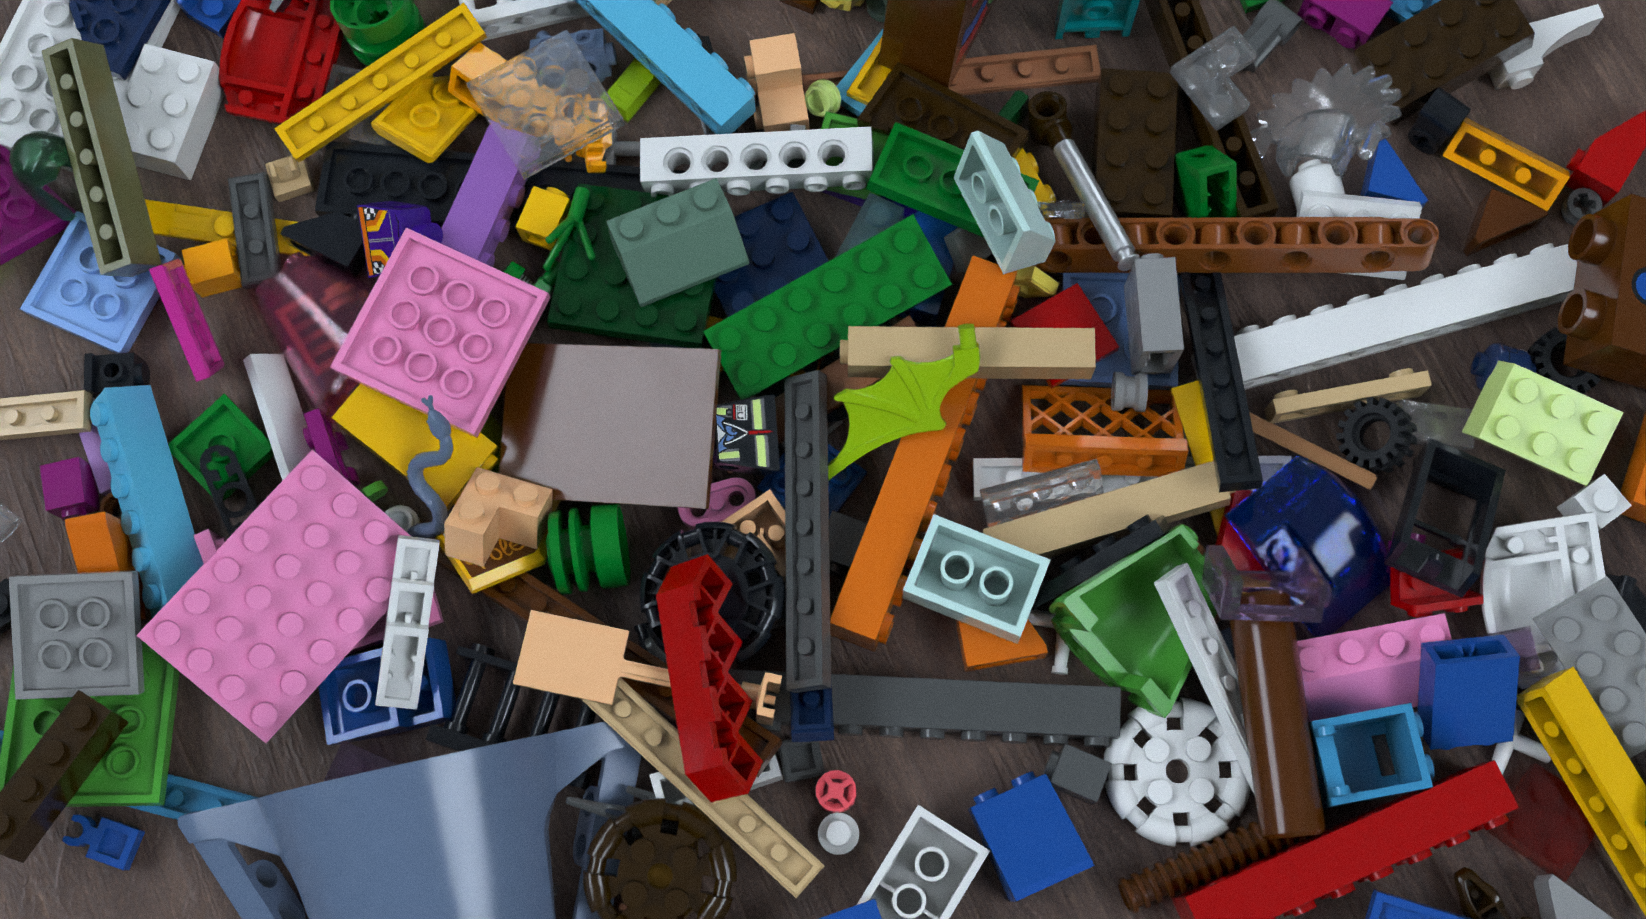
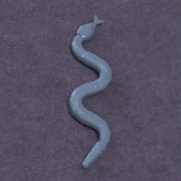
[407,395,453,538]

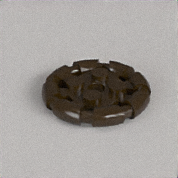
[583,798,737,919]

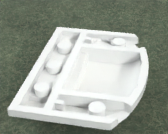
[1480,512,1605,689]

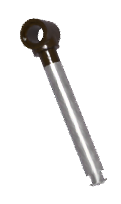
[1028,91,1140,271]

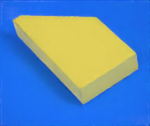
[1014,266,1059,298]

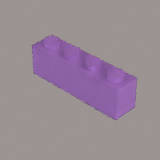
[441,122,540,267]

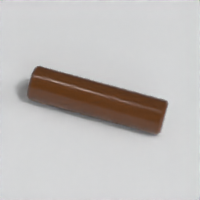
[1227,590,1326,840]

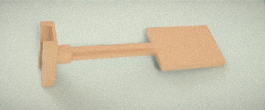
[513,610,782,726]

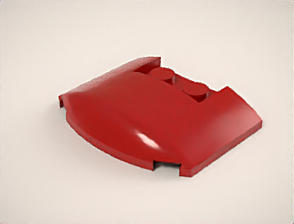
[219,0,344,125]

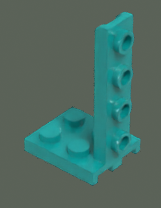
[1054,0,1140,39]

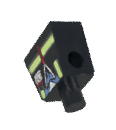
[712,395,780,476]

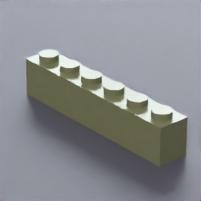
[41,38,162,277]

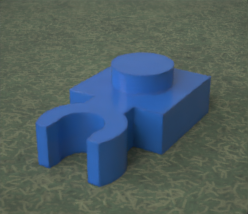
[62,814,145,871]

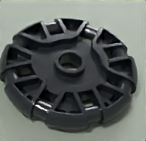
[640,522,784,662]

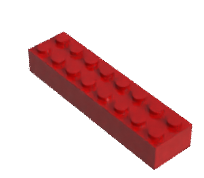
[1171,760,1519,919]

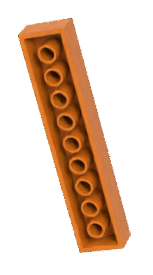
[830,255,1021,652]

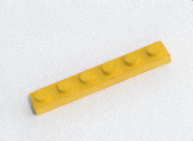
[274,2,487,163]

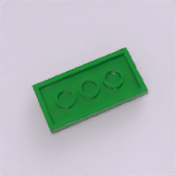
[866,122,1039,237]

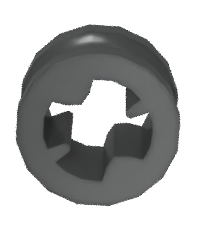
[1560,188,1602,226]

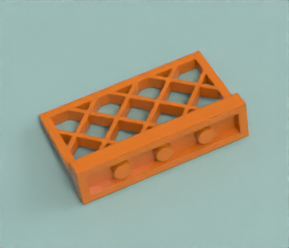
[1021,385,1188,477]

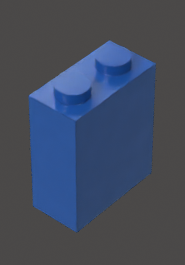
[1417,635,1520,750]

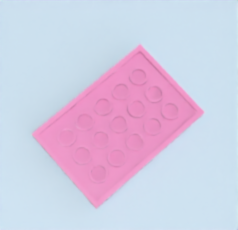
[136,449,411,743]

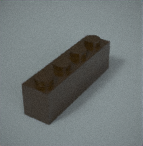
[0,690,129,863]

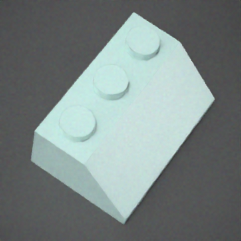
[954,131,1056,275]

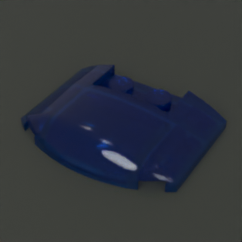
[1224,456,1390,638]

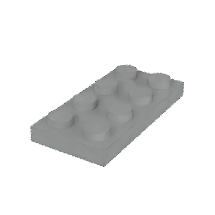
[1533,576,1646,759]

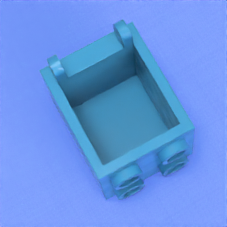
[1310,703,1435,809]

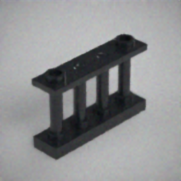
[425,643,596,790]

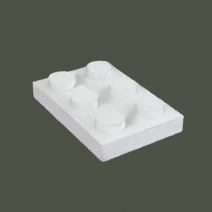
[1296,190,1422,280]

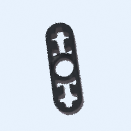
[200,445,259,536]

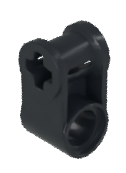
[1408,87,1471,154]

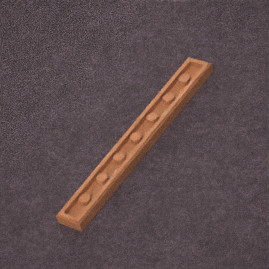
[802,45,1101,112]

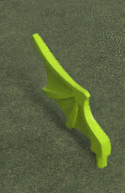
[828,324,981,480]

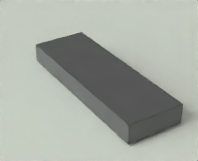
[228,172,284,290]

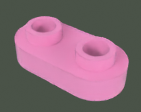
[678,477,756,529]

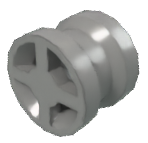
[1111,372,1148,412]

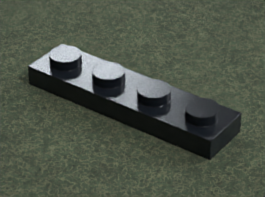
[1031,514,1171,611]

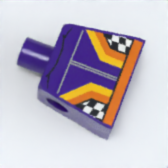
[357,201,443,278]

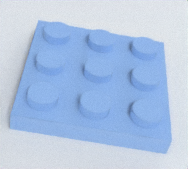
[20,211,181,354]

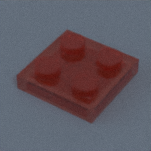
[1488,763,1596,882]

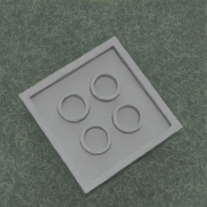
[9,570,145,700]

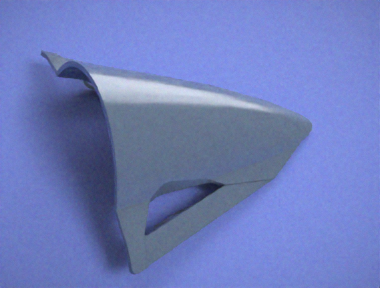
[177,721,642,919]

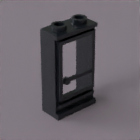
[1384,438,1506,598]

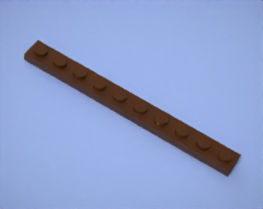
[437,549,782,777]

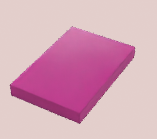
[149,258,225,382]

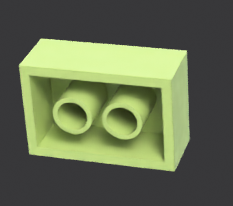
[1462,360,1624,486]

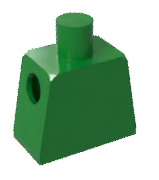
[1174,146,1237,218]

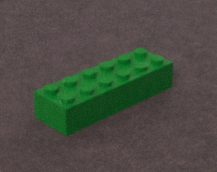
[703,214,952,400]

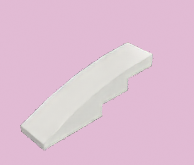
[375,535,440,710]

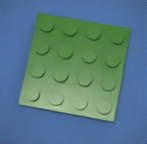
[0,642,180,807]

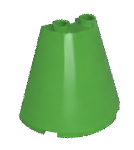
[1049,524,1231,718]

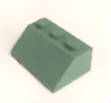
[606,178,749,307]

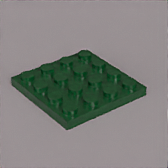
[547,183,717,349]

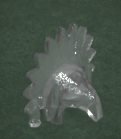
[1250,63,1402,181]

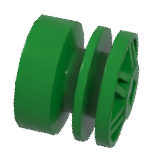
[330,0,426,66]
[546,503,631,595]

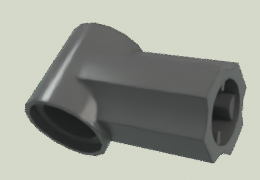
[1229,0,1303,73]

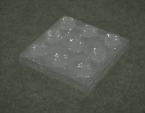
[466,29,625,180]

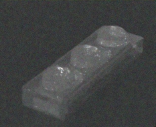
[979,459,1104,527]

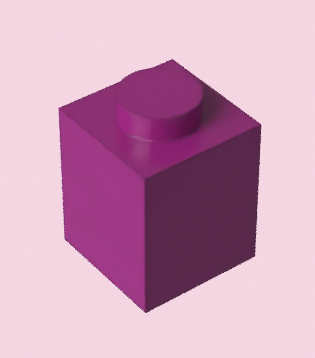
[40,457,100,521]

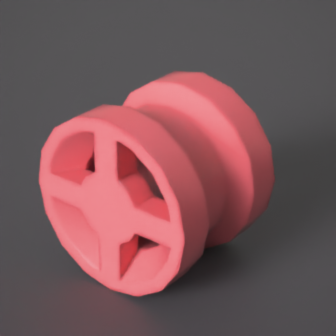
[816,770,857,813]

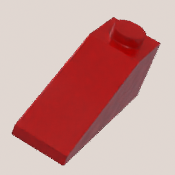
[1565,110,1646,207]

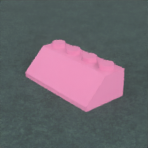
[1297,613,1452,722]

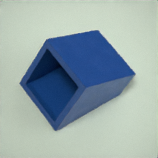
[968,771,1094,902]

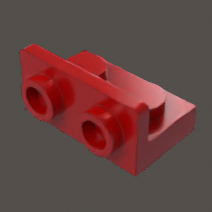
[1390,548,1484,618]

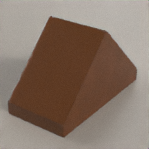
[1463,189,1549,257]

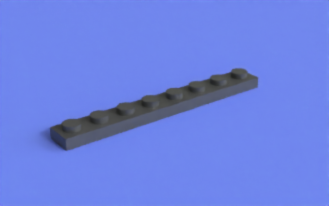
[785,370,831,693]

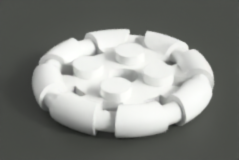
[1104,697,1251,847]

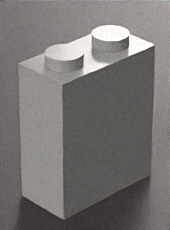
[1124,253,1184,375]

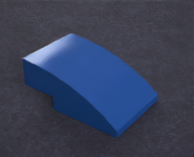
[318,638,456,746]

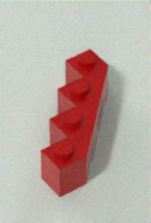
[656,554,763,802]

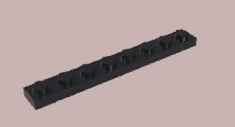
[1179,272,1263,492]

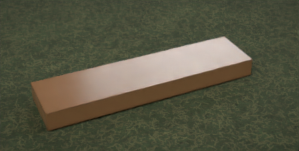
[1249,412,1377,490]

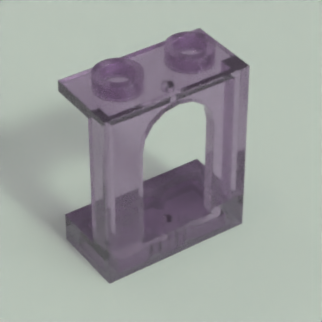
[1201,545,1331,623]

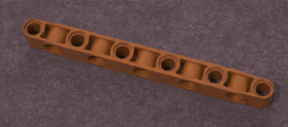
[1033,217,1439,273]

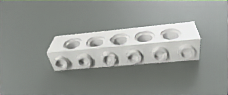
[640,127,874,197]

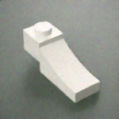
[1488,4,1604,90]

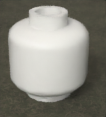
[1289,160,1345,210]

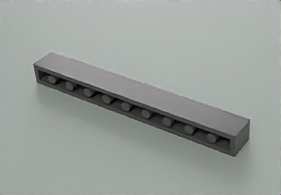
[728,669,1121,748]

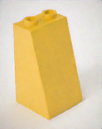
[331,384,499,511]

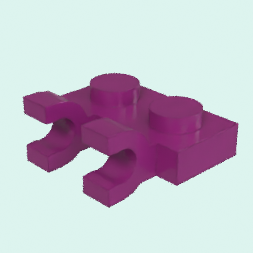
[303,408,361,486]

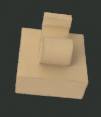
[265,155,315,202]

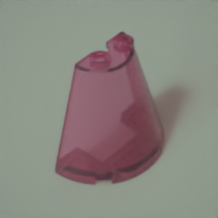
[255,252,373,425]

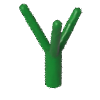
[543,187,596,271]

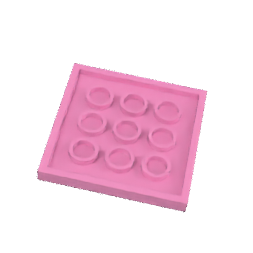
[330,228,551,438]

